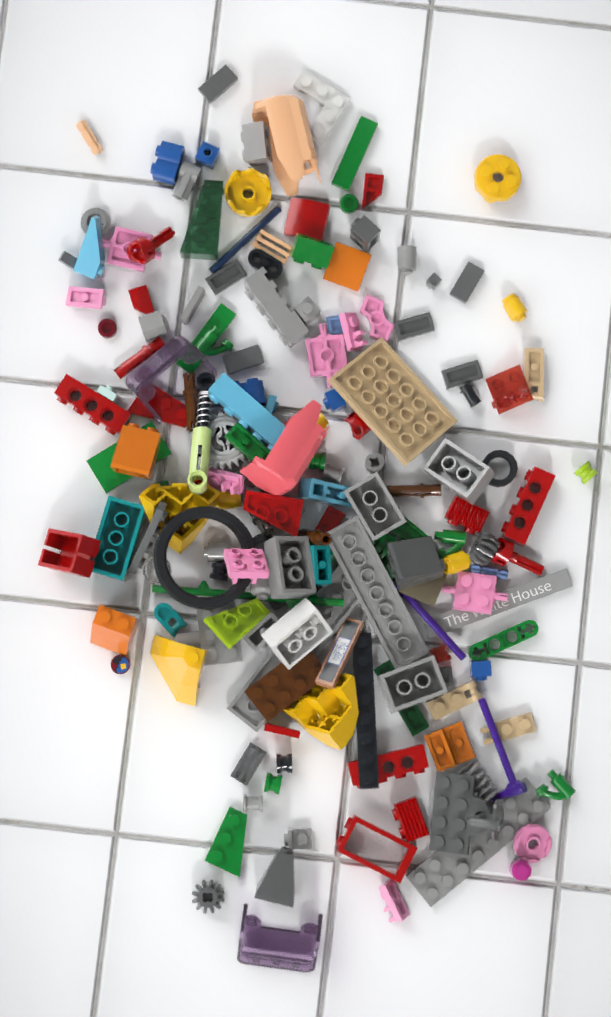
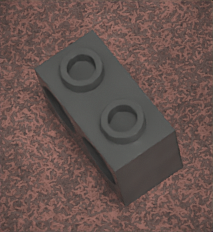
[350,215,381,253]

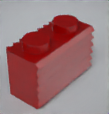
[444,496,490,535]
[391,796,430,842]

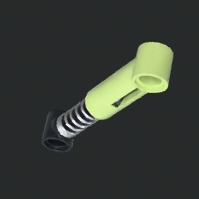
[188,372,215,495]

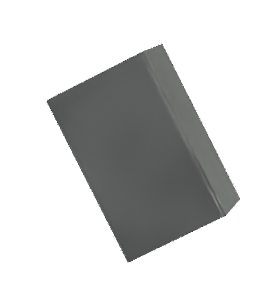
[58,251,77,269]
[426,272,442,290]

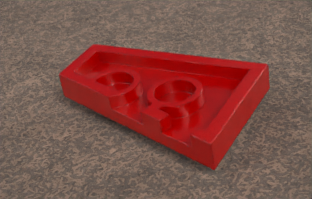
[127,381,187,428]
[243,490,304,536]

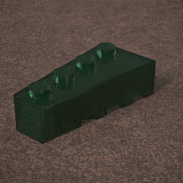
[180,180,224,261]

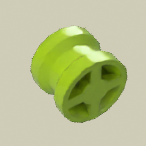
[574,461,598,484]

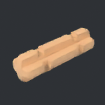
[76,120,103,155]

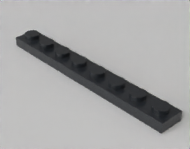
[353,633,379,790]

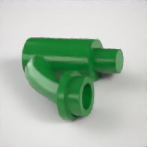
[194,325,234,356]
[434,529,466,559]
[535,769,576,800]

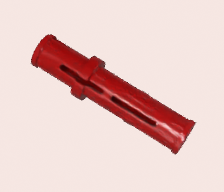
[113,336,166,380]

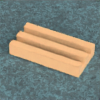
[252,229,292,265]

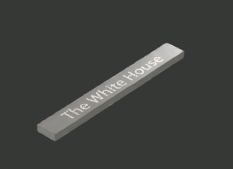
[422,568,573,639]

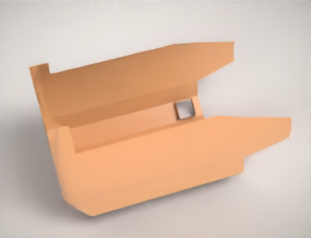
[252,95,321,196]

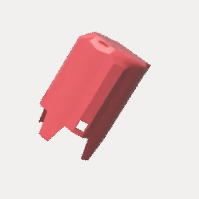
[239,400,330,495]

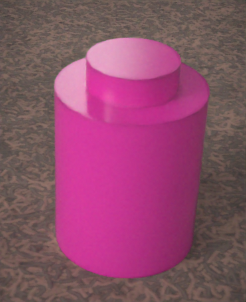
[509,859,532,881]

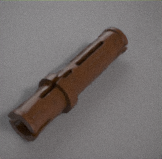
[183,373,198,431]
[387,483,441,498]
[298,528,332,545]

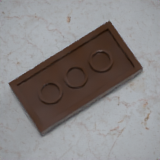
[244,651,322,722]

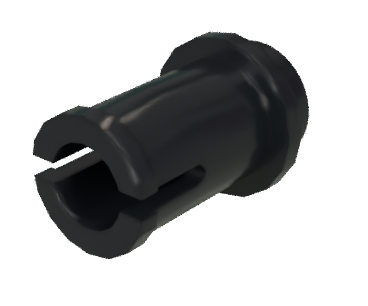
[459,382,481,407]

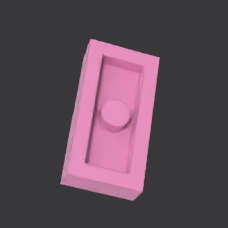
[66,286,107,309]
[339,312,368,351]
[208,467,245,495]
[379,879,410,922]

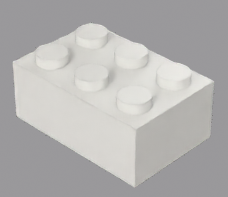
[261,597,333,670]

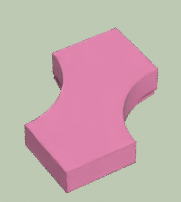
[359,294,394,342]

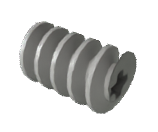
[457,762,498,802]

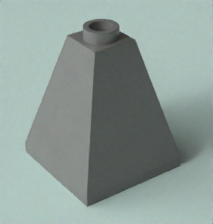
[254,846,295,907]

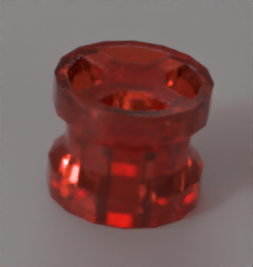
[429,645,452,663]

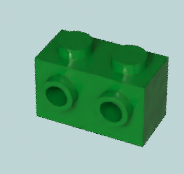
[290,233,335,270]

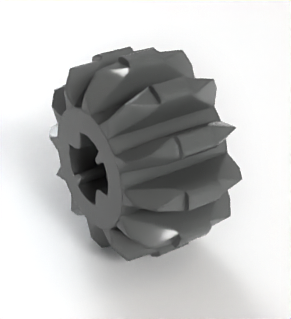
[469,532,499,566]
[192,880,225,914]

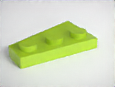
[203,598,270,650]

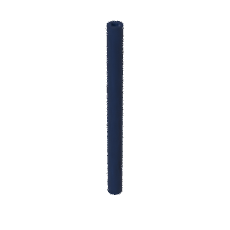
[209,206,282,274]

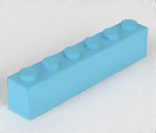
[208,373,286,451]

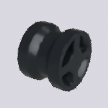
[209,563,229,581]
[276,754,292,773]

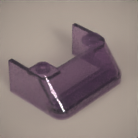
[126,336,217,424]
[237,904,323,973]

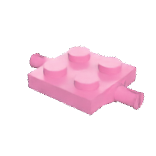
[103,226,162,272]
[305,323,347,388]
[442,571,508,615]

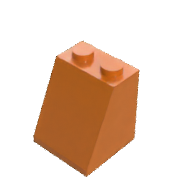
[110,423,162,480]
[90,605,140,656]

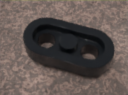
[248,249,283,279]

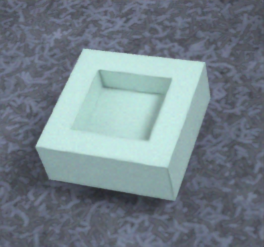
[97,385,119,403]

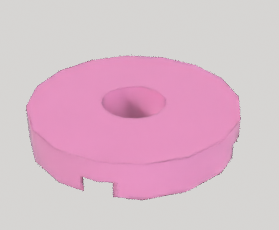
[513,824,552,863]

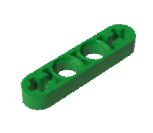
[468,620,539,661]

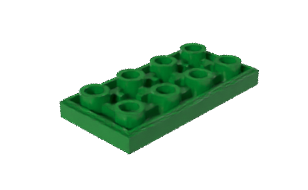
[86,421,172,494]

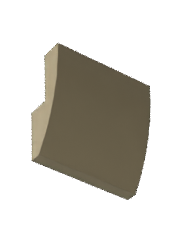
[398,573,447,607]

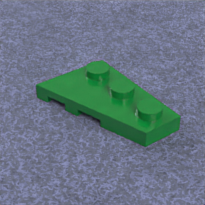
[204,807,247,877]

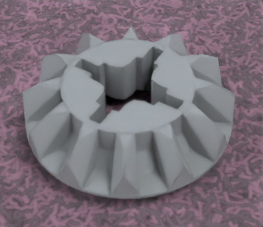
[81,208,111,236]

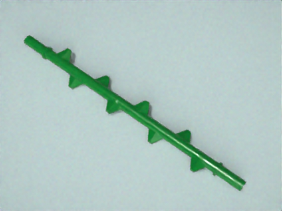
[152,581,344,610]

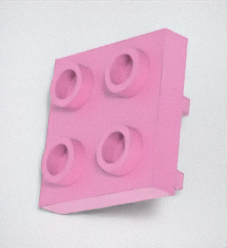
[223,548,269,584]

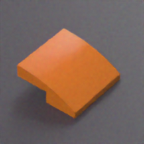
[323,242,372,292]
[424,721,476,771]

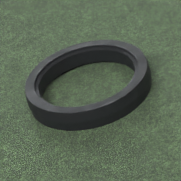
[153,506,255,609]

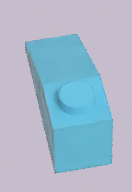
[73,216,105,279]
[298,478,353,508]

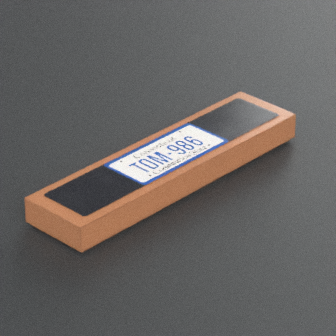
[315,617,364,690]

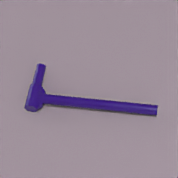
[395,585,466,661]
[478,698,527,802]

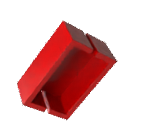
[38,528,101,578]

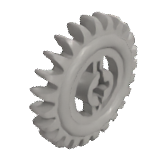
[208,410,254,470]

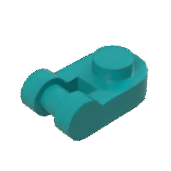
[154,603,188,638]

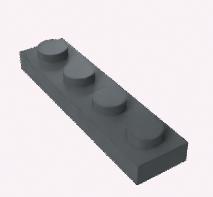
[128,500,168,574]

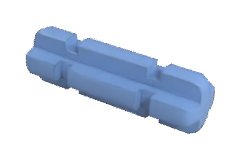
[470,563,508,580]

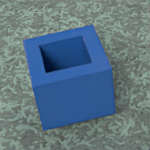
[195,141,221,170]
[323,389,346,413]
[469,660,492,681]

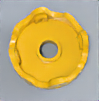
[474,154,522,203]
[224,168,272,217]

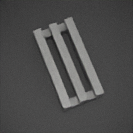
[180,285,206,325]

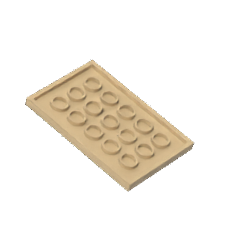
[328,337,458,466]

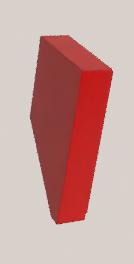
[361,173,384,209]
[128,285,154,315]
[314,505,345,533]
[264,723,300,739]

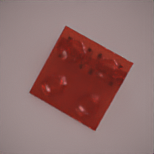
[485,364,533,414]

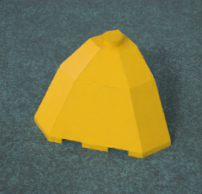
[139,483,221,554]
[150,635,208,706]
[283,673,359,750]

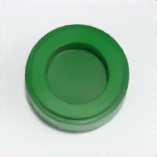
[340,194,359,214]

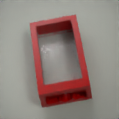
[335,815,418,883]

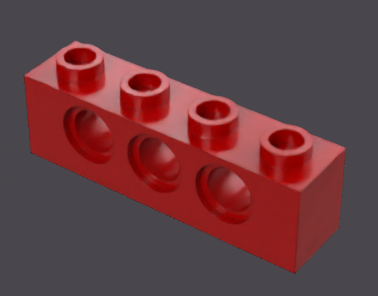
[54,374,133,435]
[501,466,556,547]
[347,744,429,789]

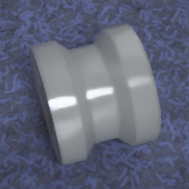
[365,453,384,473]

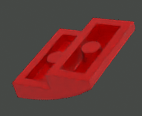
[283,198,331,241]

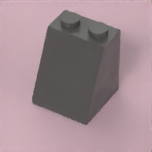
[387,536,446,590]

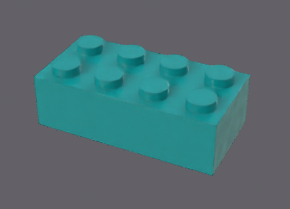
[92,496,146,582]

